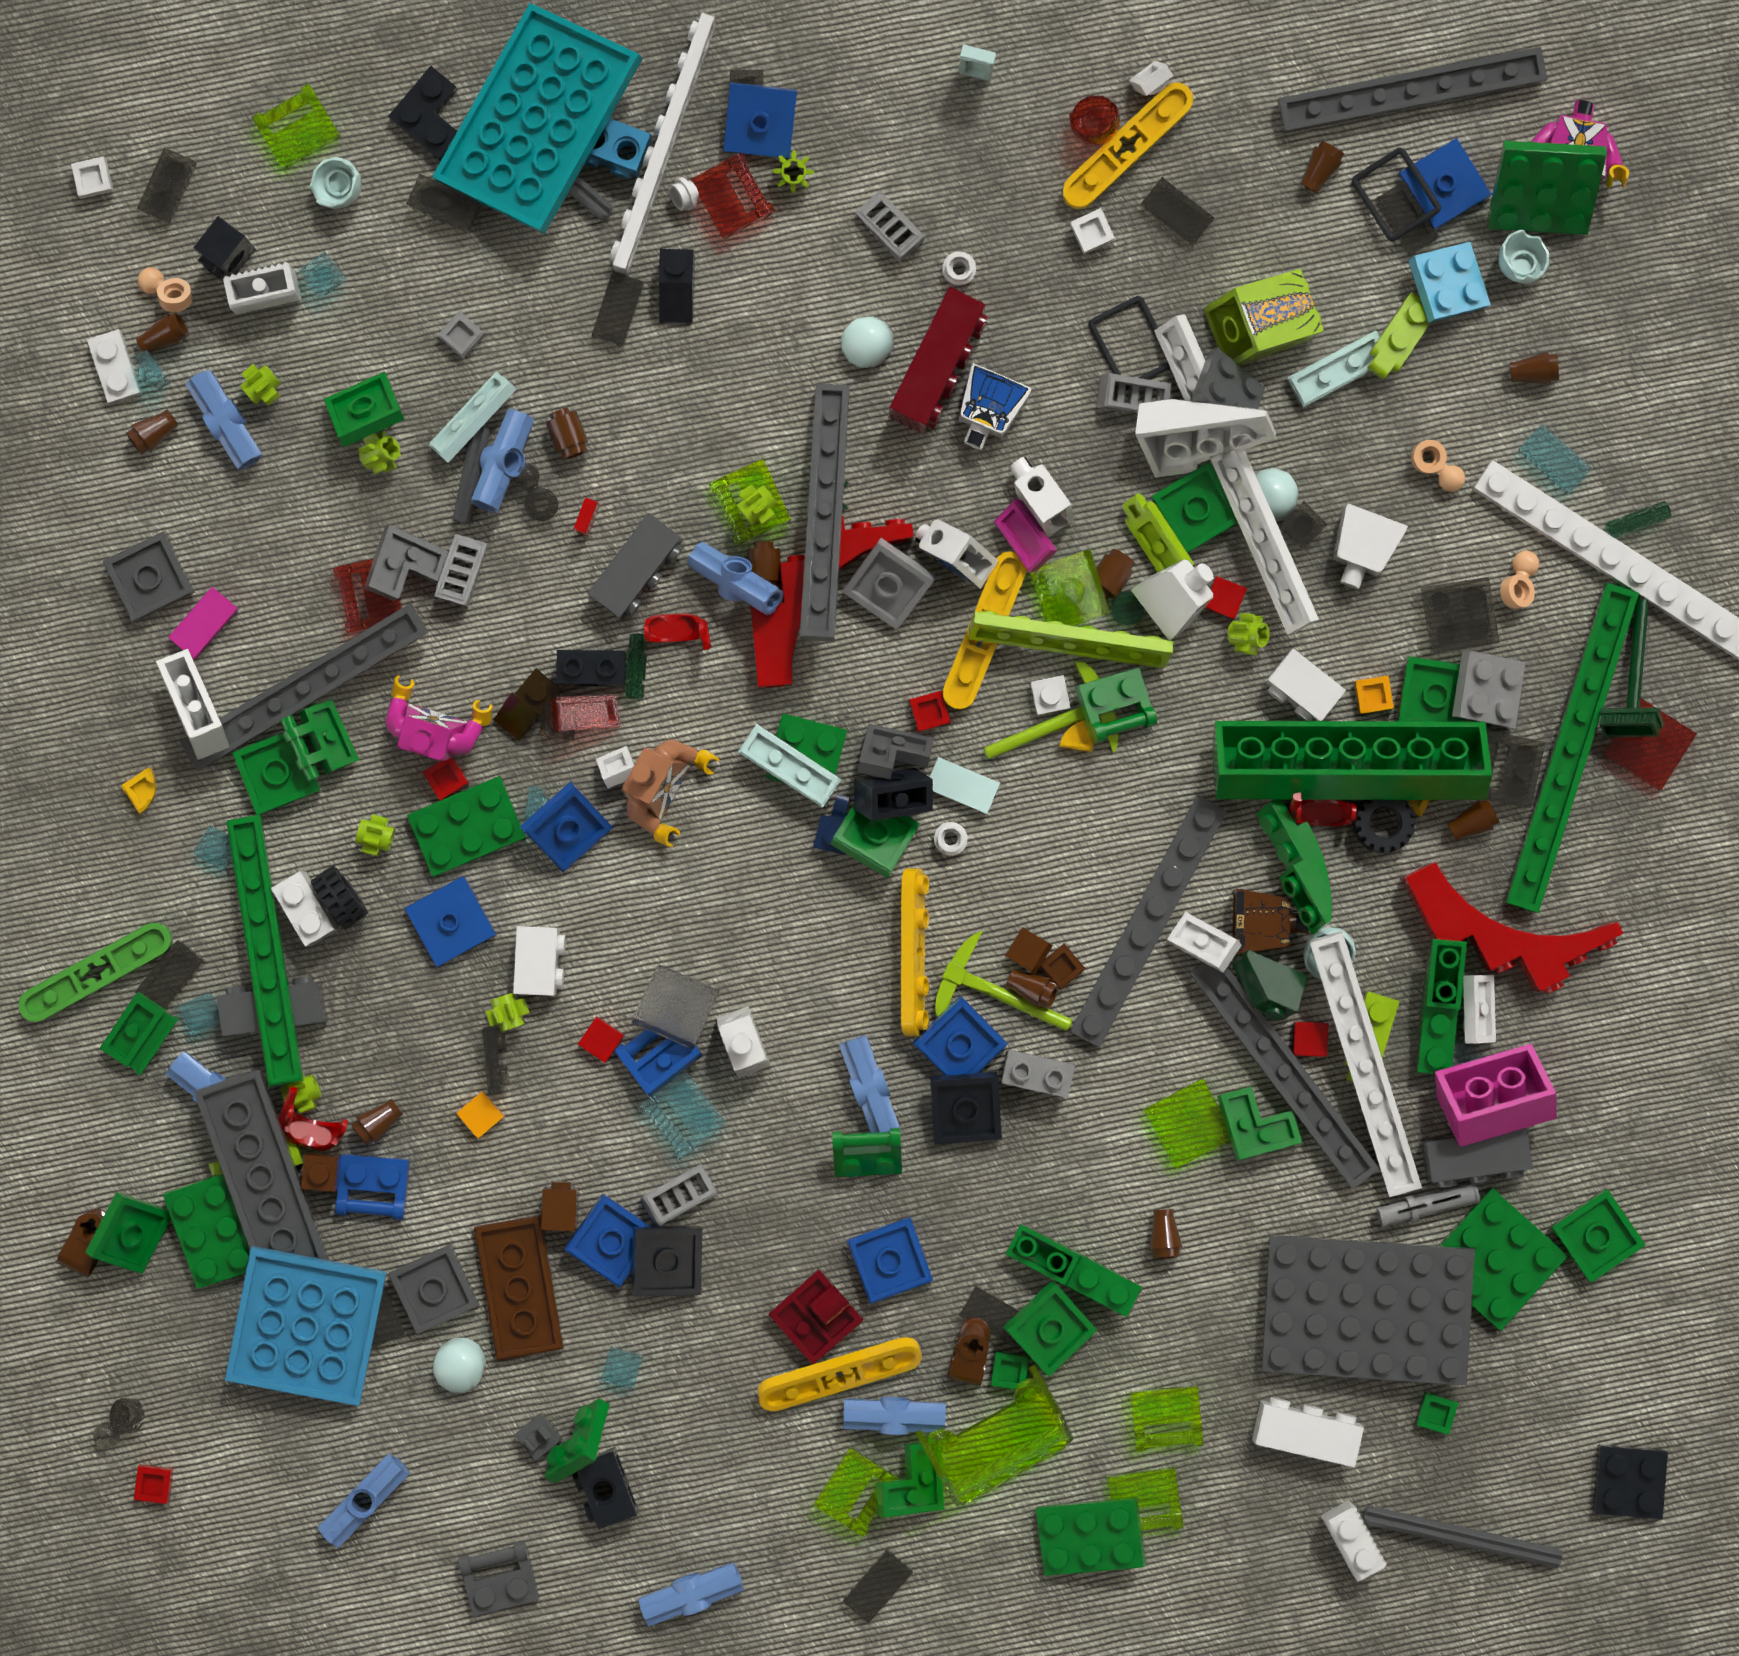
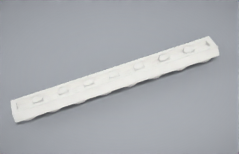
[610,13,716,275]
[1310,931,1422,1197]

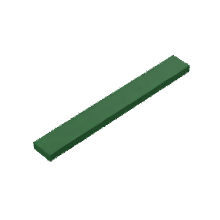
[226,814,304,1087]

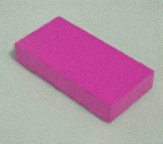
[993,499,1058,573]
[168,587,239,660]

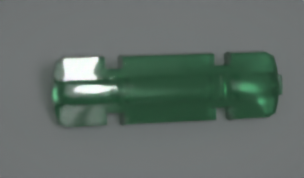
[1605,501,1672,538]
[625,633,648,700]

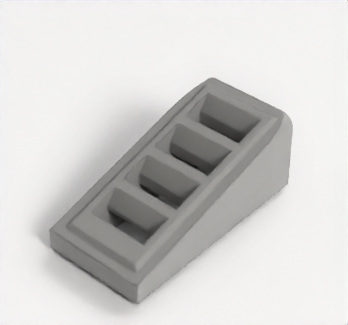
[855,190,925,263]
[1096,373,1171,414]
[434,534,488,608]
[640,1164,717,1227]

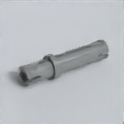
[1376,1183,1480,1228]

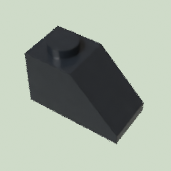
[659,249,695,324]

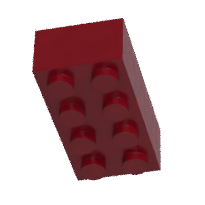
[889,286,988,435]

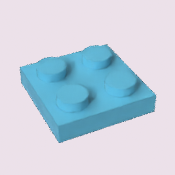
[1408,242,1491,323]

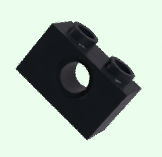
[193,216,256,279]
[556,650,627,687]
[854,768,933,821]
[572,1447,639,1530]

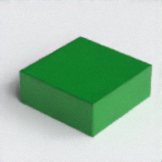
[990,1351,1029,1391]
[1415,1391,1459,1435]

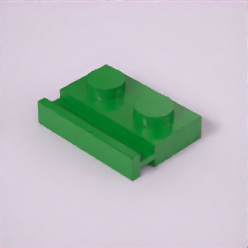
[99,992,179,1075]

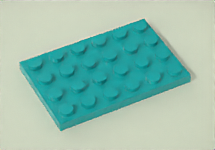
[432,3,643,235]

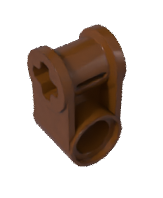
[57,1209,106,1277]
[947,1317,990,1386]

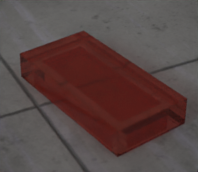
[551,694,620,732]

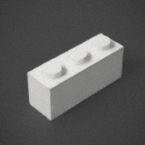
[156,649,230,760]
[1252,1397,1364,1467]

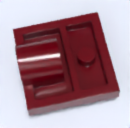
[768,1268,864,1365]

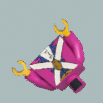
[1532,100,1629,188]
[385,675,493,761]

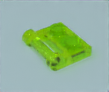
[251,83,341,170]
[708,458,791,545]
[1130,1385,1203,1452]
[813,1446,900,1537]
[1107,1466,1184,1531]

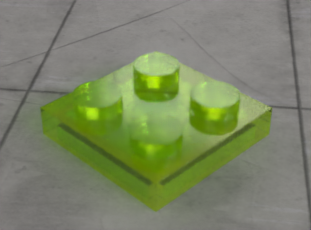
[1031,549,1110,626]
[1143,1078,1230,1169]

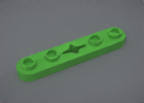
[18,923,173,1022]

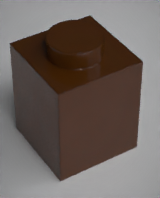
[301,1153,341,1192]
[541,1181,579,1231]

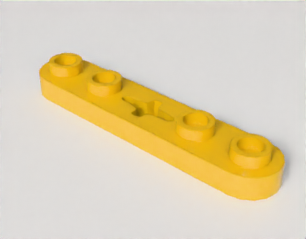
[1062,82,1193,210]
[943,551,1027,710]
[901,868,929,1037]
[757,1337,922,1411]

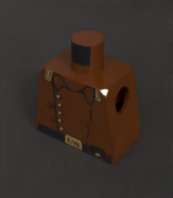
[1232,889,1309,953]

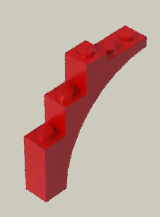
[751,516,913,689]
[1401,862,1624,994]

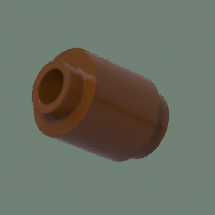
[545,408,588,460]
[747,542,781,587]
[1088,549,1135,601]

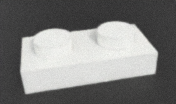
[87,329,142,405]
[1167,912,1241,973]
[1462,975,1496,1043]

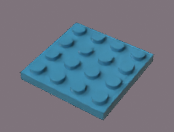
[225,1246,387,1406]

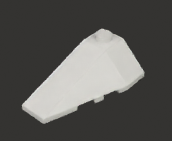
[1135,399,1276,478]

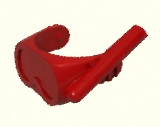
[643,613,711,650]
[1288,793,1356,827]
[278,1087,348,1151]

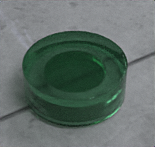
[1111,592,1145,626]

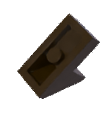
[493,668,563,742]

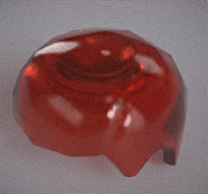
[1069,95,1120,145]

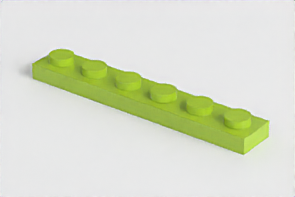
[968,611,1173,669]

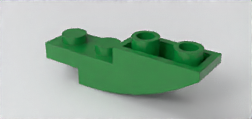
[1256,799,1332,935]
[1416,938,1467,1074]
[1005,1224,1144,1318]

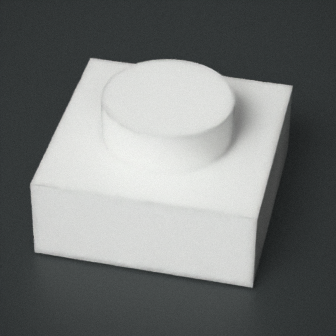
[1129,60,1173,96]
[71,156,114,199]
[1070,208,1115,254]
[1030,675,1071,716]
[596,746,635,789]

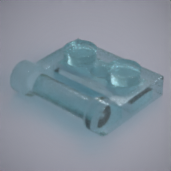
[638,1070,727,1160]

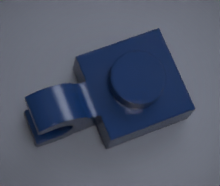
[813,794,850,855]

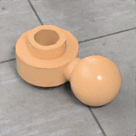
[137,267,193,312]
[1411,440,1465,492]
[1500,551,1539,609]

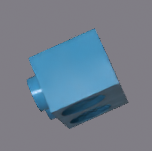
[584,119,652,179]

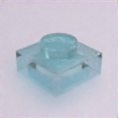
[298,251,347,300]
[135,350,170,390]
[524,786,550,820]
[193,825,232,871]
[178,992,220,1036]
[601,1346,643,1390]

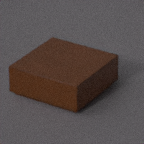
[1005,927,1053,974]
[1040,943,1086,990]

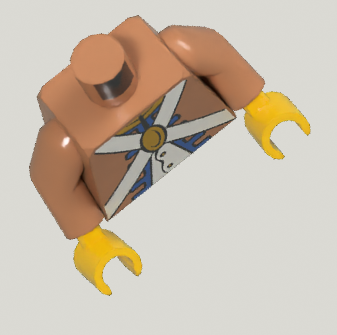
[622,739,720,847]

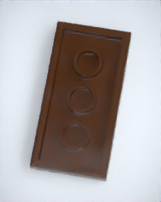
[474,1215,564,1361]

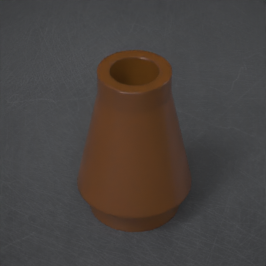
[1300,141,1344,194]
[136,312,189,355]
[1510,351,1559,385]
[126,409,179,455]
[1447,799,1500,841]
[1006,969,1059,1010]
[351,1099,403,1146]
[1149,1209,1183,1259]

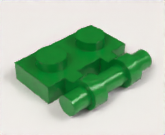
[280,699,359,782]

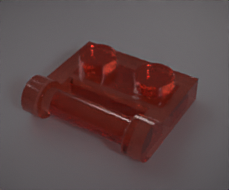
[690,152,775,240]
[333,559,403,635]

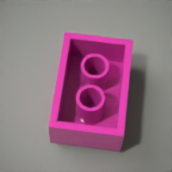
[1435,1044,1557,1147]

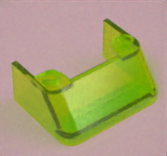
[915,1365,1073,1506]

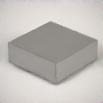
[437,311,485,360]

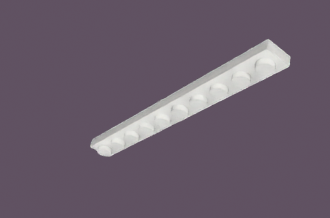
[1154,314,1319,635]
[1472,460,1739,660]

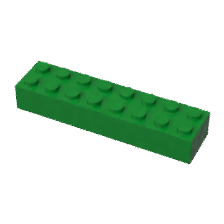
[1212,721,1492,800]

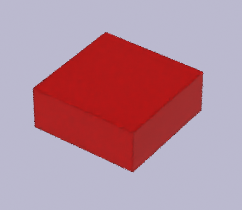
[573,497,600,537]
[1204,576,1247,620]
[909,690,951,732]
[422,757,470,801]
[578,1016,625,1063]
[1292,1021,1329,1057]
[133,1464,174,1504]

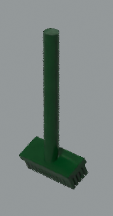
[1599,599,1664,738]

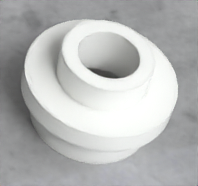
[669,177,699,211]
[943,252,976,286]
[934,822,968,856]

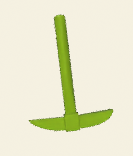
[984,661,1118,759]
[935,931,1072,1031]

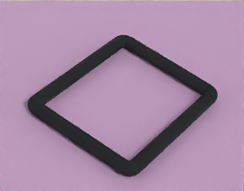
[1352,147,1441,242]
[1088,296,1170,390]

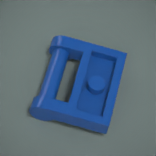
[614,1008,703,1097]
[335,1154,410,1221]

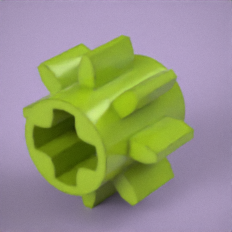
[772,150,814,193]
[239,364,282,406]
[358,431,401,474]
[736,484,778,526]
[1228,613,1270,655]
[355,814,395,857]
[485,992,530,1032]
[281,1072,322,1114]

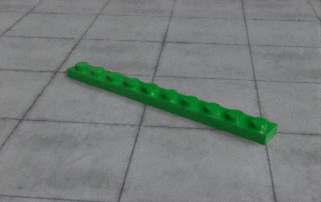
[1504,583,1639,913]

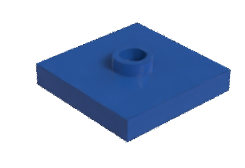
[723,82,797,159]
[1398,138,1492,231]
[520,781,613,872]
[405,876,497,967]
[912,995,1008,1075]
[563,1193,651,1288]
[847,1216,933,1304]

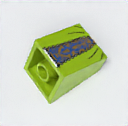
[1203,269,1324,366]

